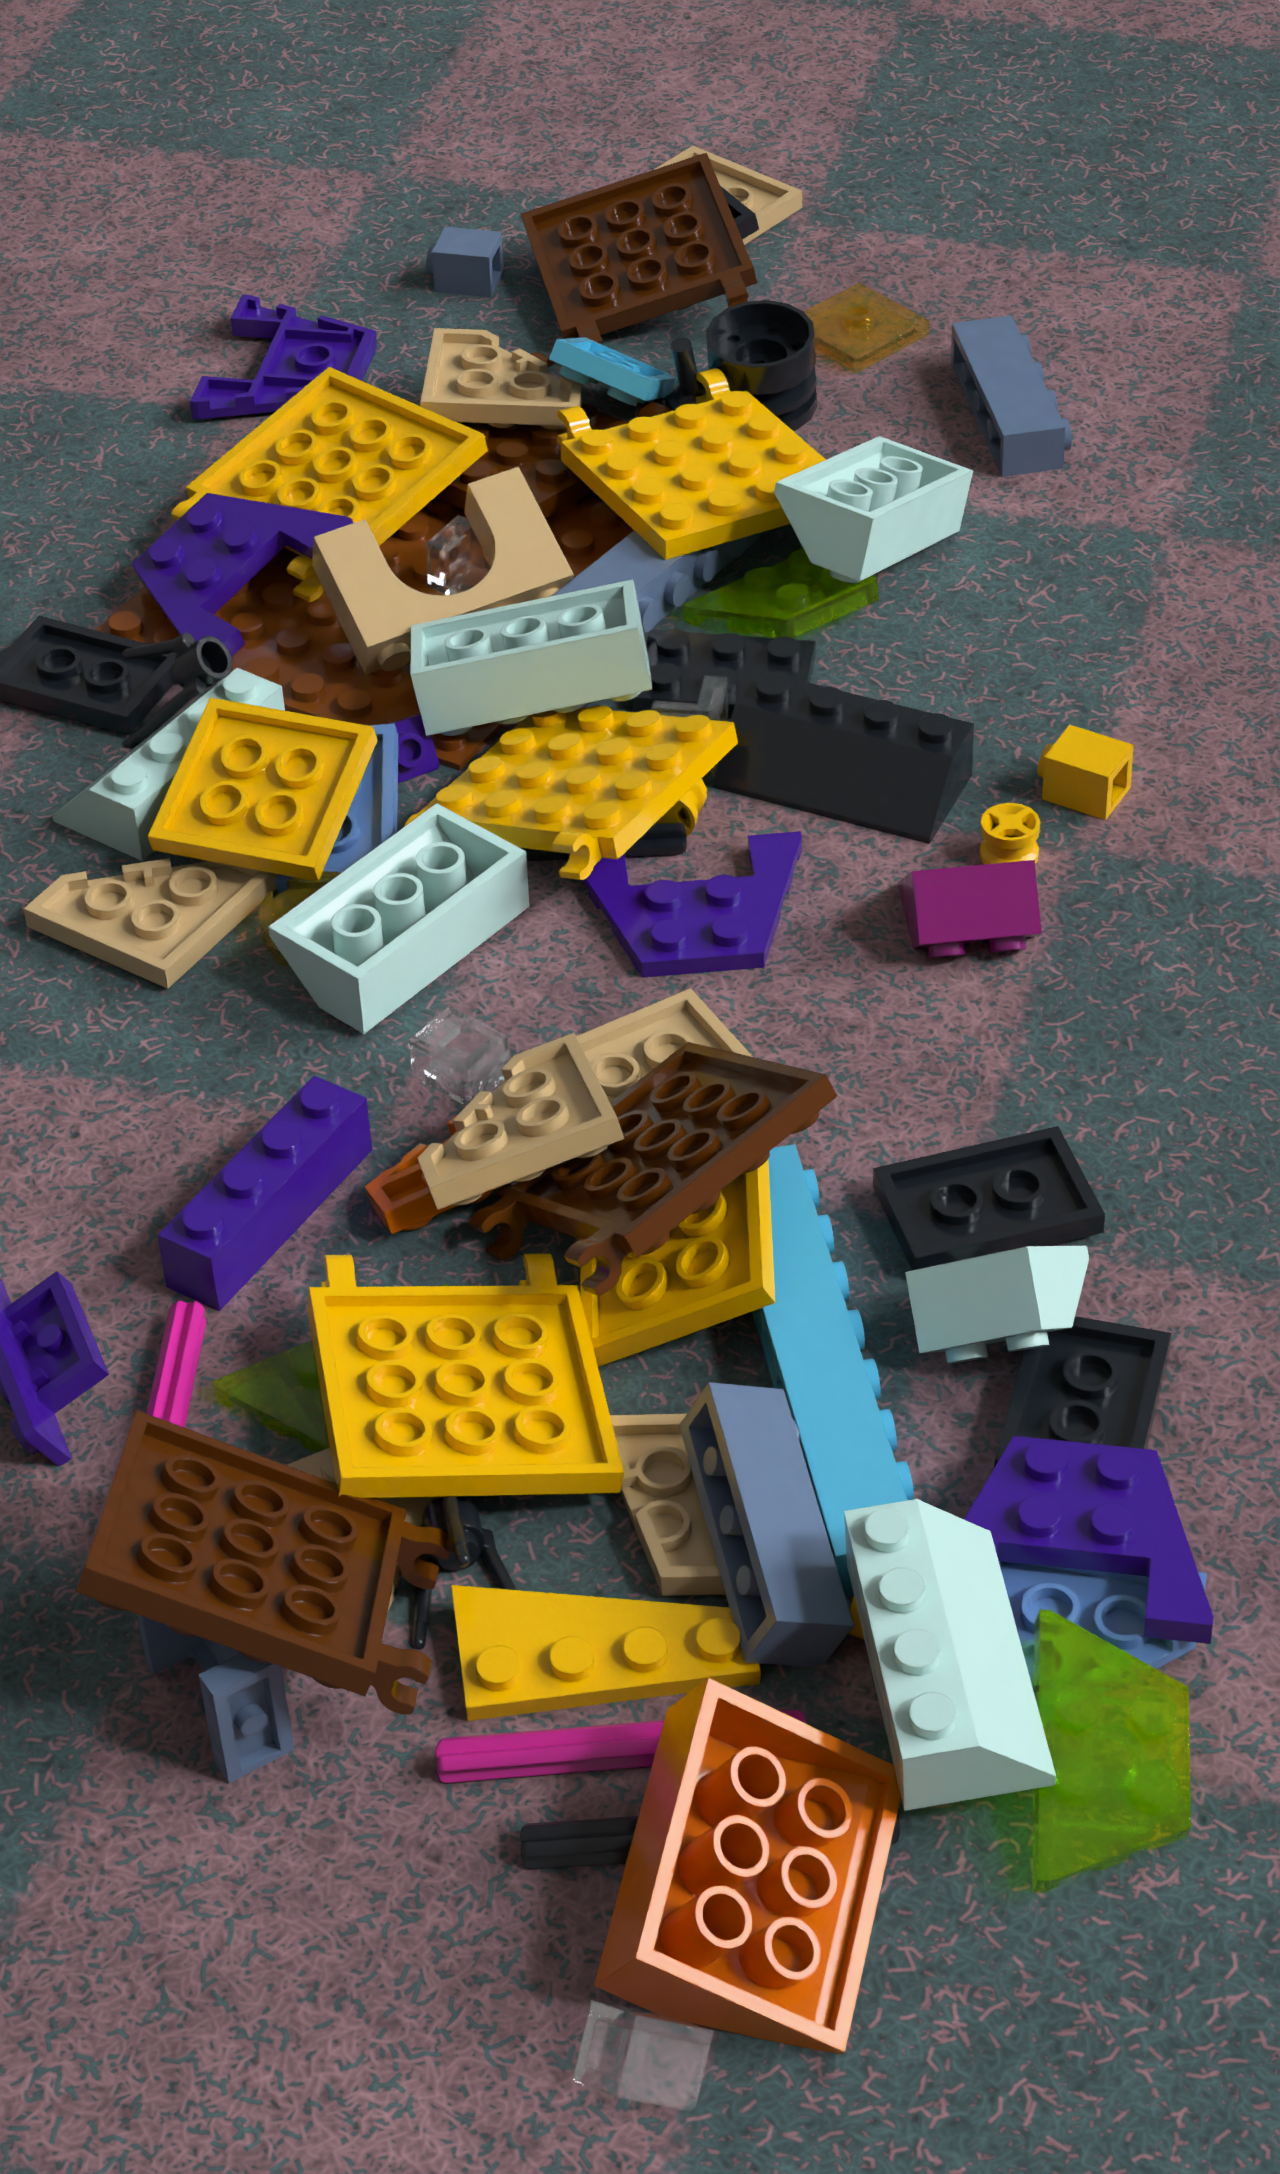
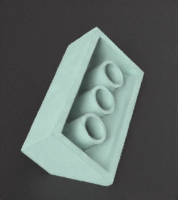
[774,436,973,583]
[410,579,652,736]
[52,668,285,861]
[268,803,530,1034]
[844,1499,1056,1811]

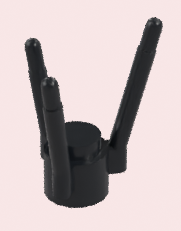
[122,632,232,749]
[411,1496,517,1650]

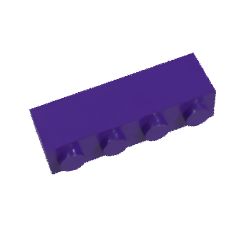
[157,1076,373,1311]

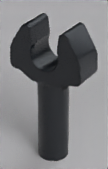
[664,338,706,411]

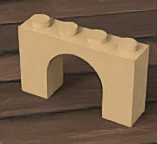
[312,466,574,675]

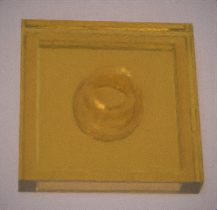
[804,282,930,374]

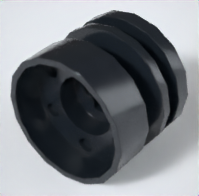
[706,300,817,431]

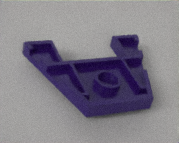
[190,294,377,419]
[132,493,354,657]
[582,831,802,978]
[964,1436,1213,1644]

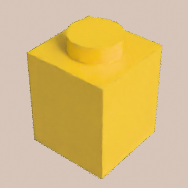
[1037,725,1134,820]

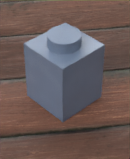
[426,227,504,297]

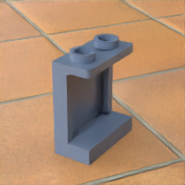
[137,1614,295,1783]

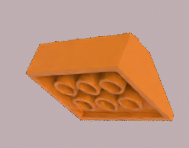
[594,1678,901,2054]

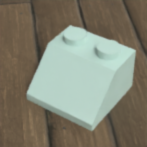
[905,1246,1089,1364]

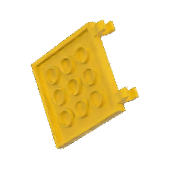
[171,367,488,602]
[557,368,826,560]
[404,705,738,880]
[307,1254,624,1498]

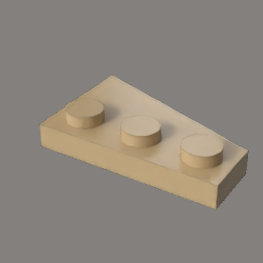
[610,1414,726,1596]

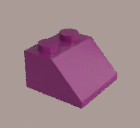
[898,860,1042,958]

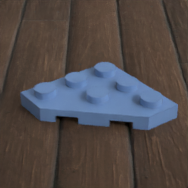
[999,1561,1207,1729]

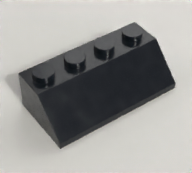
[713,670,974,844]

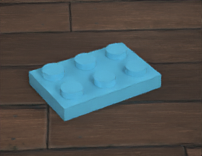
[549,337,678,406]

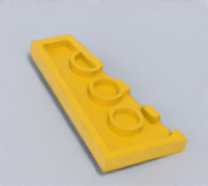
[451,1585,761,1721]

